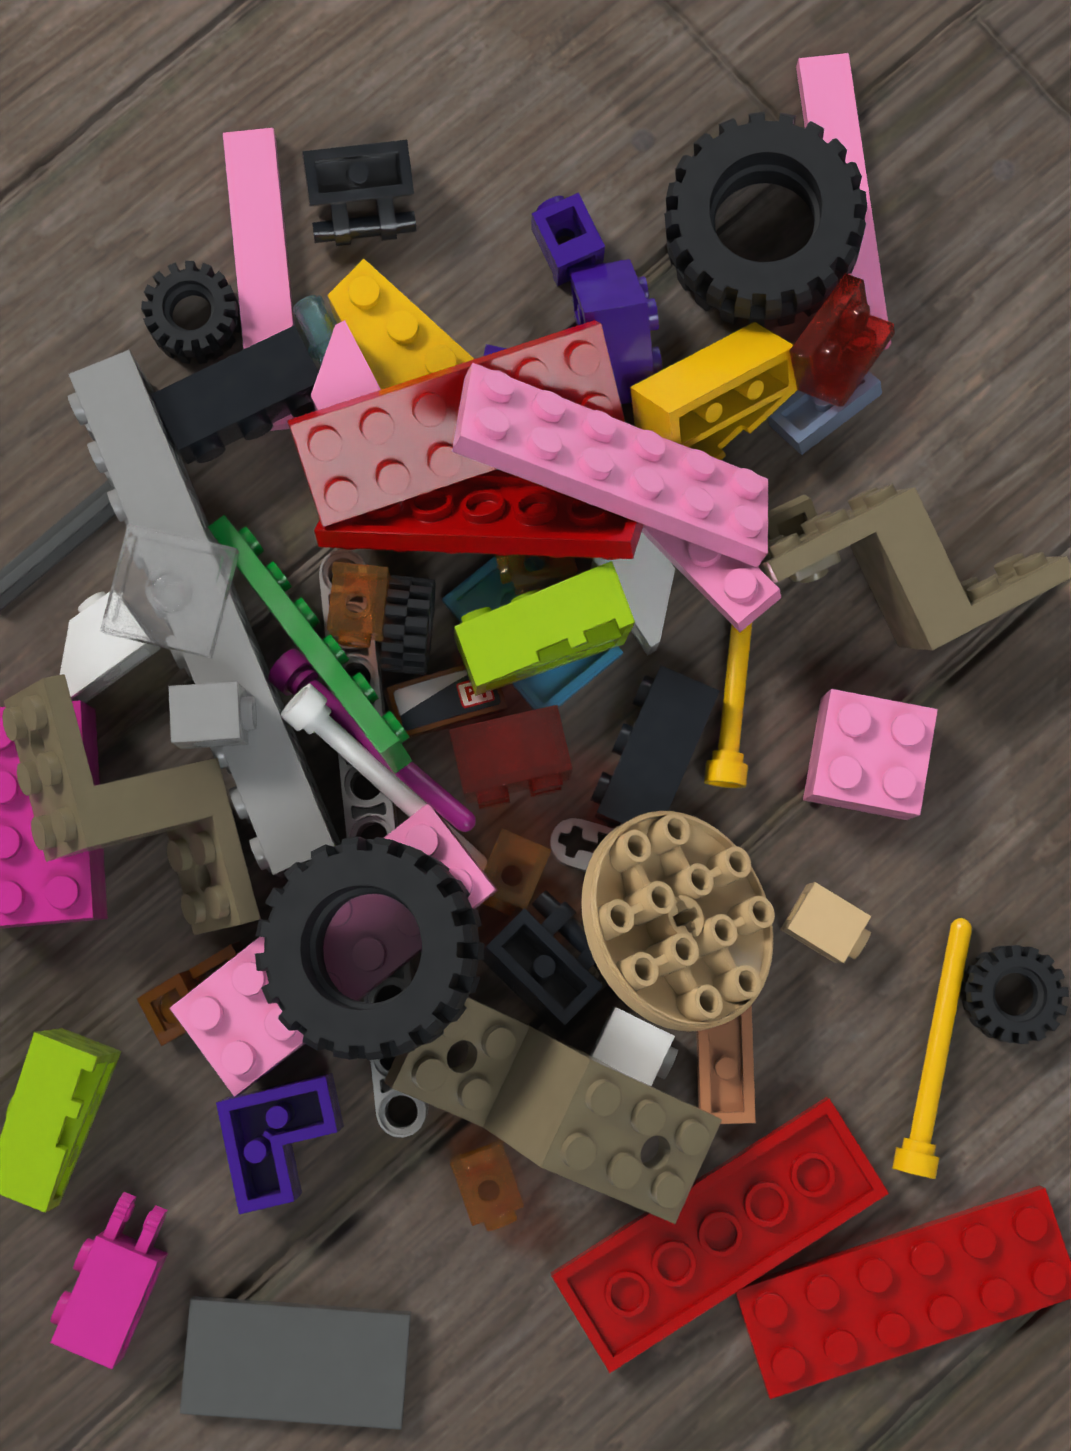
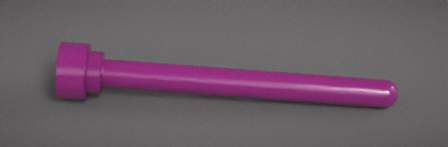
[268,648,476,832]

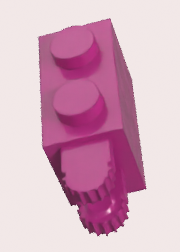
[50,1192,168,1369]

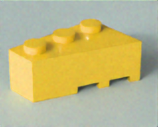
[327,259,474,389]
[630,322,797,460]

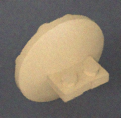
[581,811,775,1032]

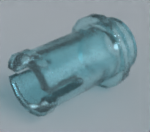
[292,295,335,365]

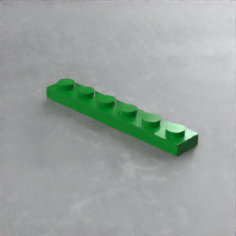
[207,515,413,774]

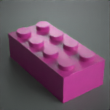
[0,700,108,928]

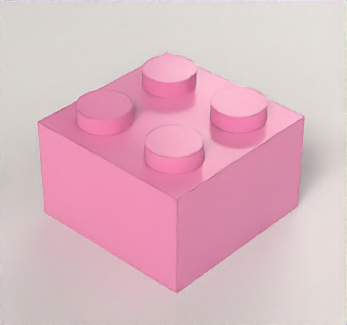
[803,689,938,820]

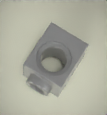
[169,681,257,749]

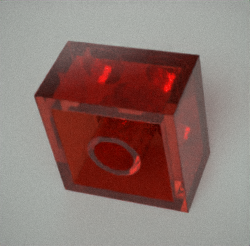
[449,705,573,810]

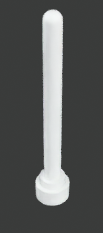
[281,683,488,871]

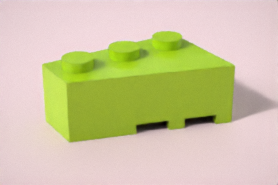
[454,561,635,696]
[0,1028,122,1213]

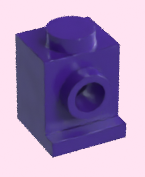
[531,192,605,287]

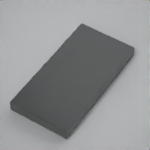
[180,1296,411,1430]

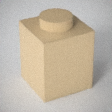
[780,882,871,963]

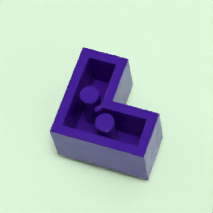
[569,259,663,404]
[216,1073,344,1214]

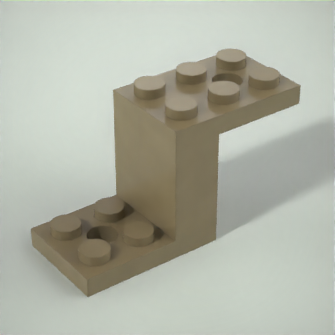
[758,483,1071,651]
[2,674,260,935]
[384,997,722,1224]

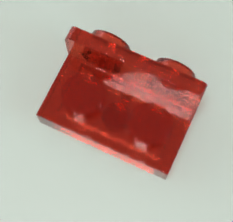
[789,273,895,407]

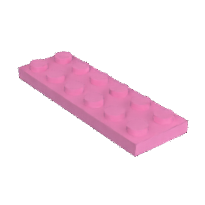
[452,363,768,567]
[170,804,498,1097]

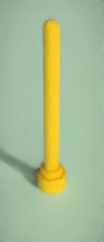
[704,623,752,788]
[892,918,972,1179]

